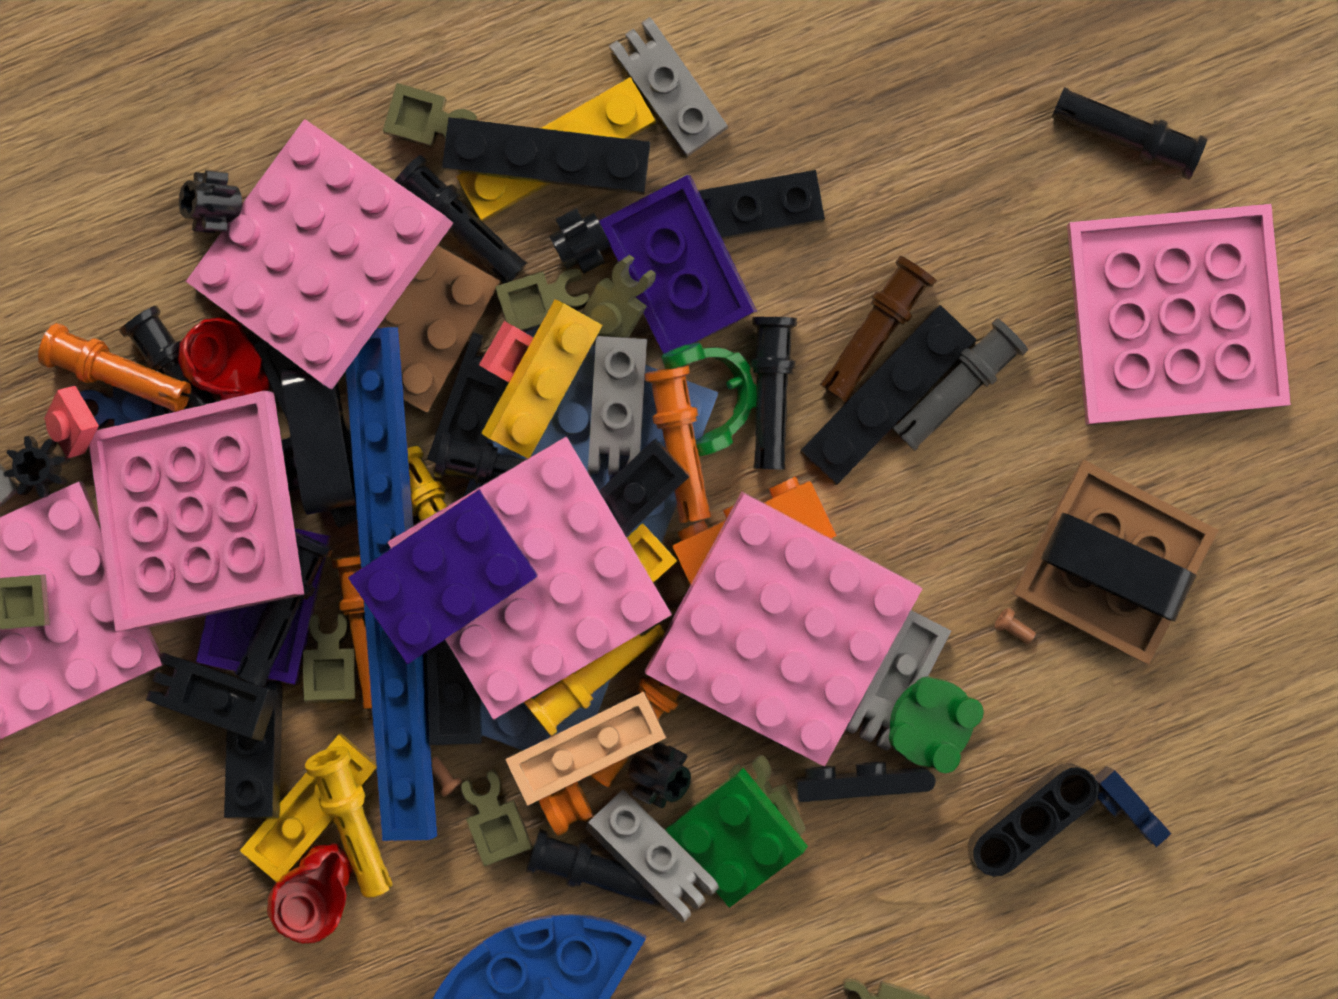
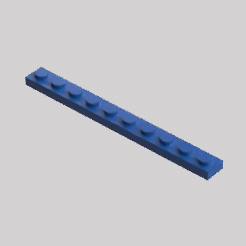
[346,327,437,841]

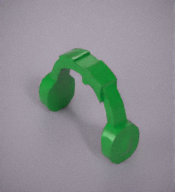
[661,343,757,456]

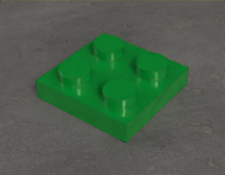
[665,768,808,908]

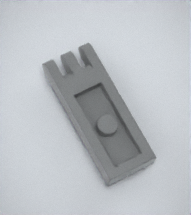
[609,17,728,157]
[588,336,647,475]
[845,610,951,751]
[585,789,719,923]

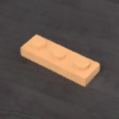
[505,692,667,806]

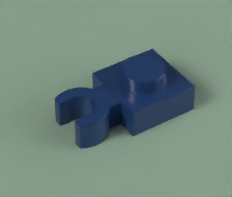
[79,386,168,428]
[1095,766,1172,847]

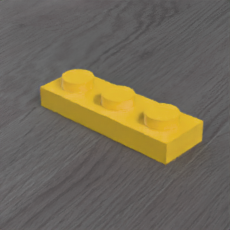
[481,299,603,459]
[240,733,377,882]

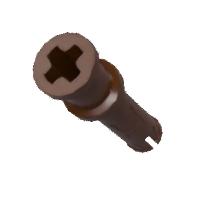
[820,256,937,402]

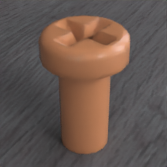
[994,608,1036,645]
[431,756,463,797]

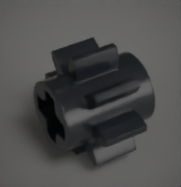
[179,170,242,233]
[549,208,611,274]
[3,436,71,498]
[628,742,691,808]

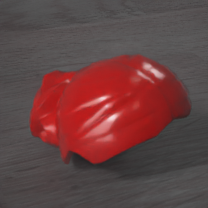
[178,318,269,401]
[267,843,353,944]

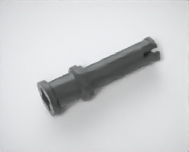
[892,318,1028,451]

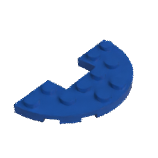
[433,914,646,999]

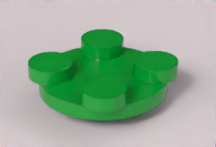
[889,676,984,773]

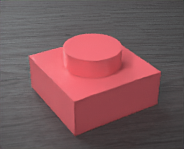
[479,321,533,382]
[44,386,99,459]

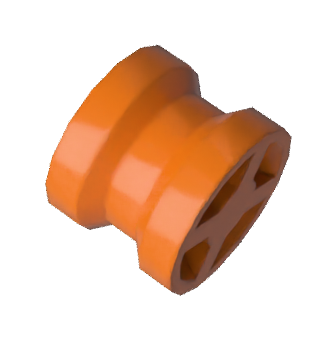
[539,781,594,836]

